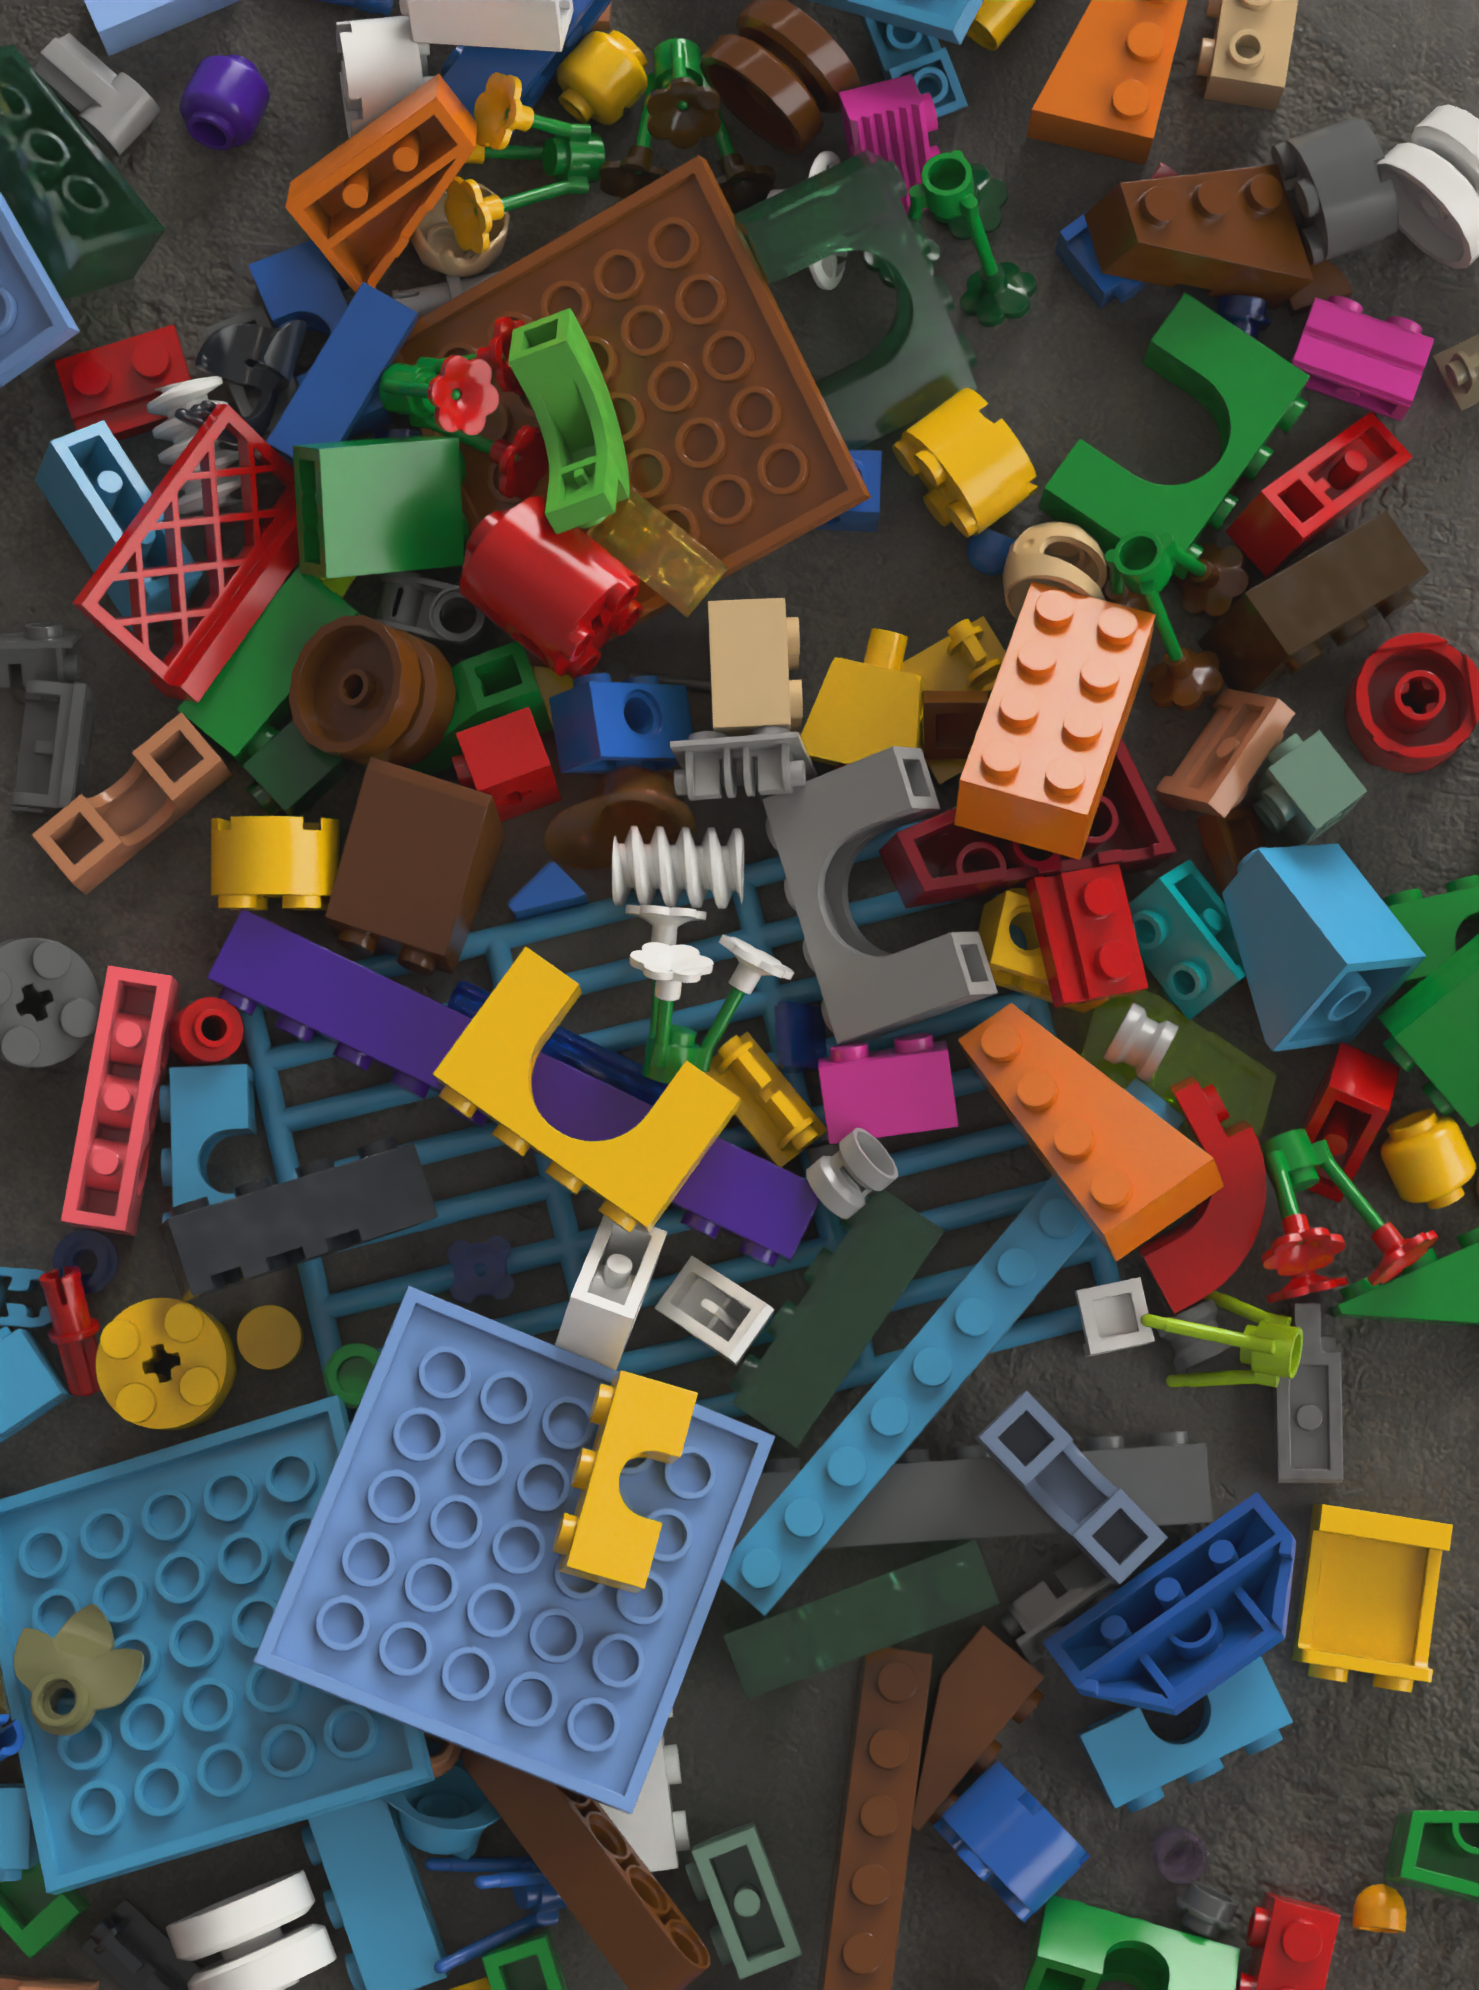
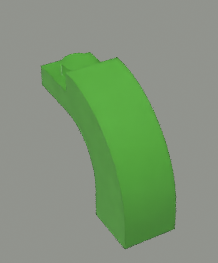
[508,308,630,534]

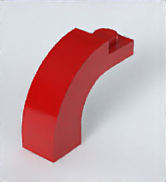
[1138,1075,1267,1314]

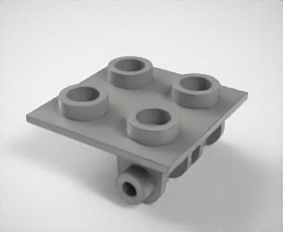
[670,726,818,801]

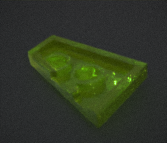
[1080,990,1277,1138]

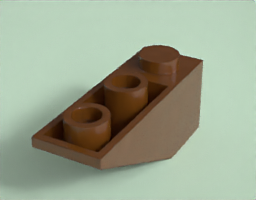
[912,1623,1044,1832]

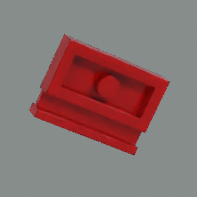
[54,324,192,441]
[1025,863,1148,1008]

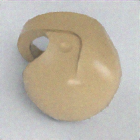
[1002,521,1107,620]

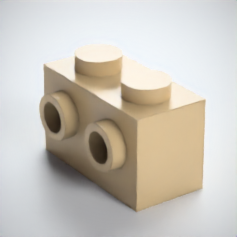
[1196,0,1298,110]

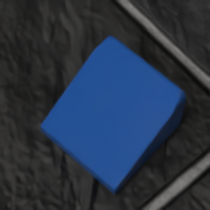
[508,861,589,921]

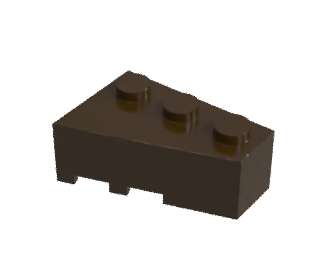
[1197,510,1429,694]

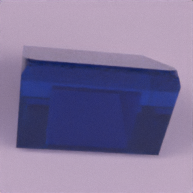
[774,1001,827,1074]

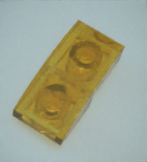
[586,488,728,618]

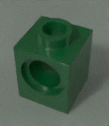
[242,720,349,817]

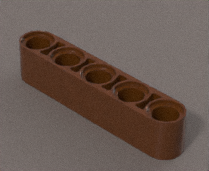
[461,1749,711,1990]

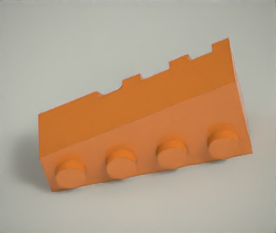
[958,1003,1224,1262]

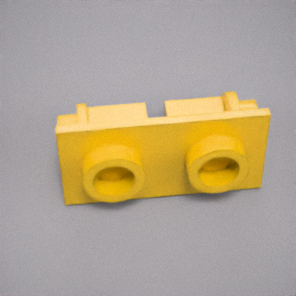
[702,1032,827,1168]

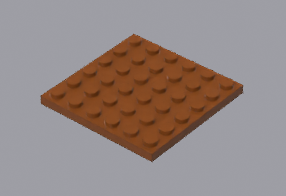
[392,155,871,668]

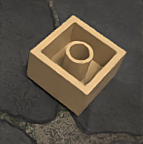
[708,598,803,737]

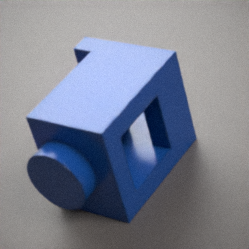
[1055,210,1148,309]

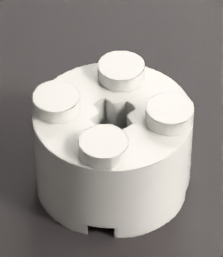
[336,15,434,138]

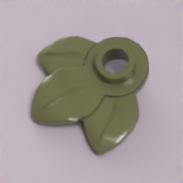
[14,1604,144,1736]

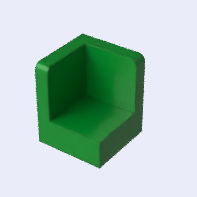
[0,1864,91,1959]

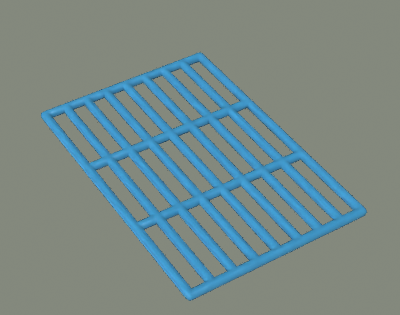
[237,818,1121,1425]

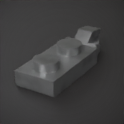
[1273,1302,1344,1483]

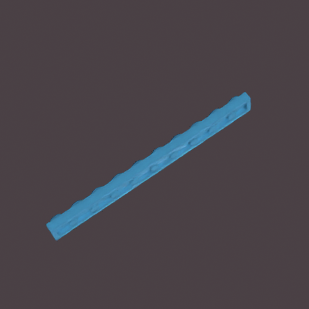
[721,1078,1186,1617]

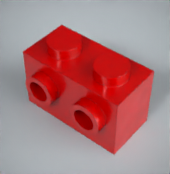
[1235,1892,1341,1990]

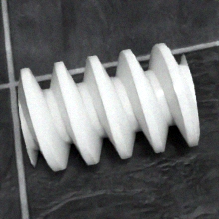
[146,376,242,514]
[612,826,744,909]

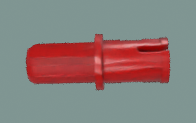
[39,1266,101,1397]

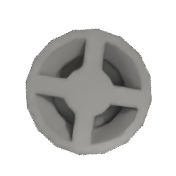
[1103,1002,1179,1083]

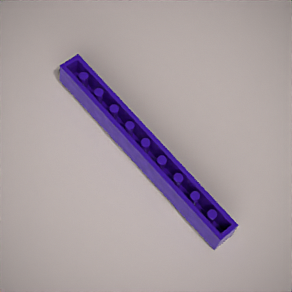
[207,908,820,1268]

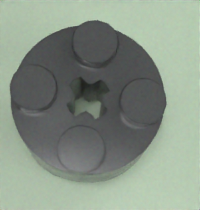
[1271,117,1399,265]
[0,938,100,1068]

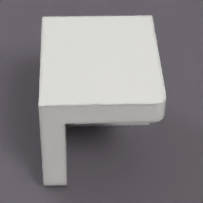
[1075,1277,1155,1357]

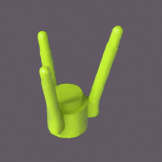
[1140,1291,1303,1388]

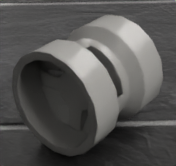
[806,1127,898,1219]

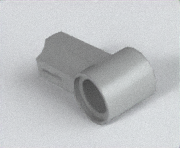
[33,33,161,156]

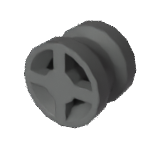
[1156,1298,1233,1373]

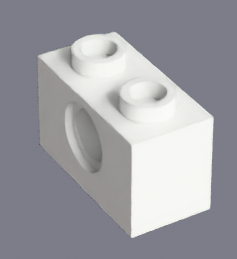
[555,1216,667,1371]

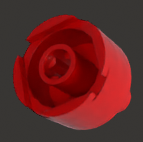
[1344,632,1479,773]

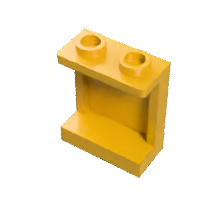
[1292,1504,1453,1693]

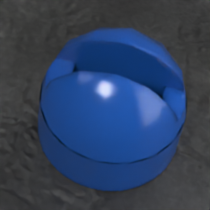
[966,528,1015,576]

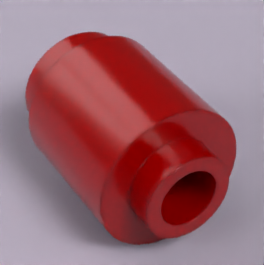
[169,997,244,1066]

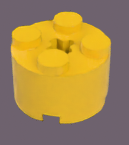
[892,387,1038,537]
[211,816,340,911]
[96,1298,237,1431]

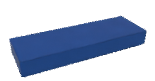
[266,282,419,462]

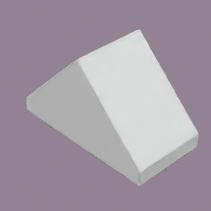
[655,1256,774,1367]

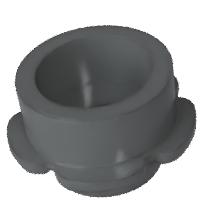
[1175,1881,1239,1939]

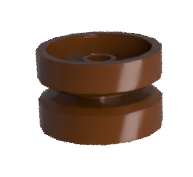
[700,0,860,155]
[289,615,456,768]

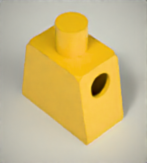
[800,628,927,766]

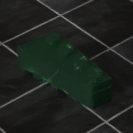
[0,44,166,300]

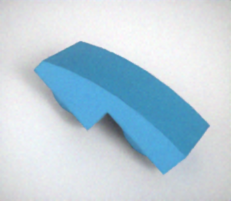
[860,16,968,119]

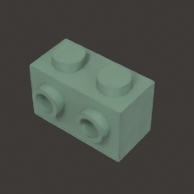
[1251,730,1367,846]
[685,1821,803,1980]

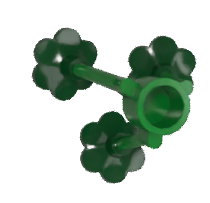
[863,150,1037,327]

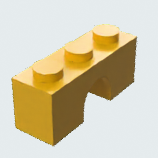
[552,1370,698,1594]

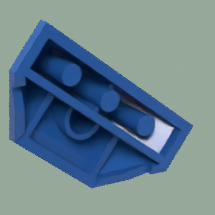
[1042,1492,1296,1715]

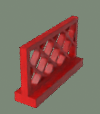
[72,403,299,703]

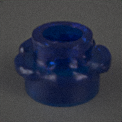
[1216,295,1271,340]

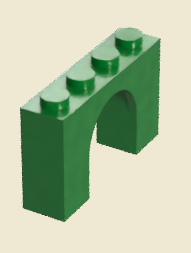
[1037,293,1310,591]

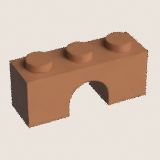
[32,712,232,895]

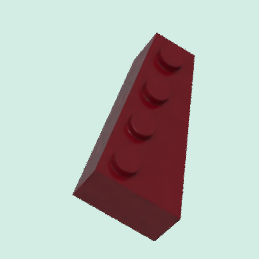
[879,737,1177,908]

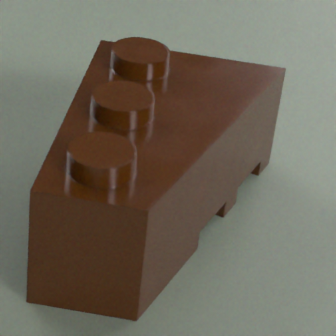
[1084,164,1314,310]

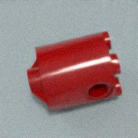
[459,495,644,679]

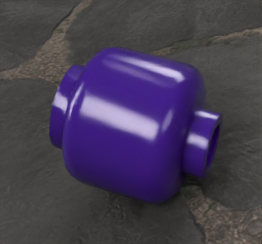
[179,55,270,150]

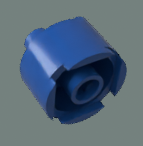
[933,1760,1090,1922]

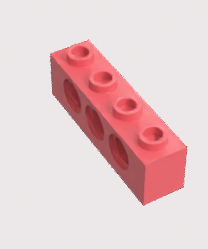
[61,965,182,1236]

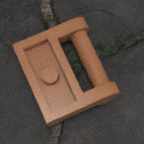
[1154,688,1295,818]

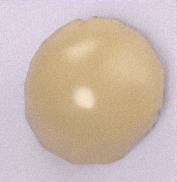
[409,183,510,277]

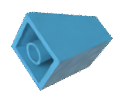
[1222,843,1426,1052]

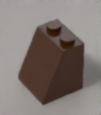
[325,757,506,976]

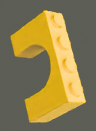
[433,946,741,1233]

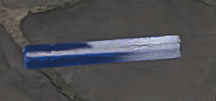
[447,981,669,1106]

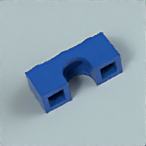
[248,240,395,441]

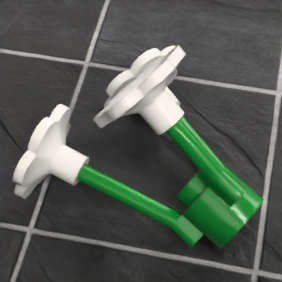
[625,905,795,1084]

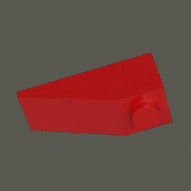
[1225,411,1413,578]

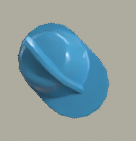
[380,1738,501,1860]

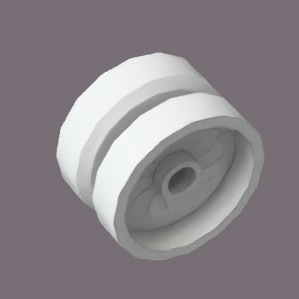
[1376,105,1479,269]
[166,1869,337,1990]

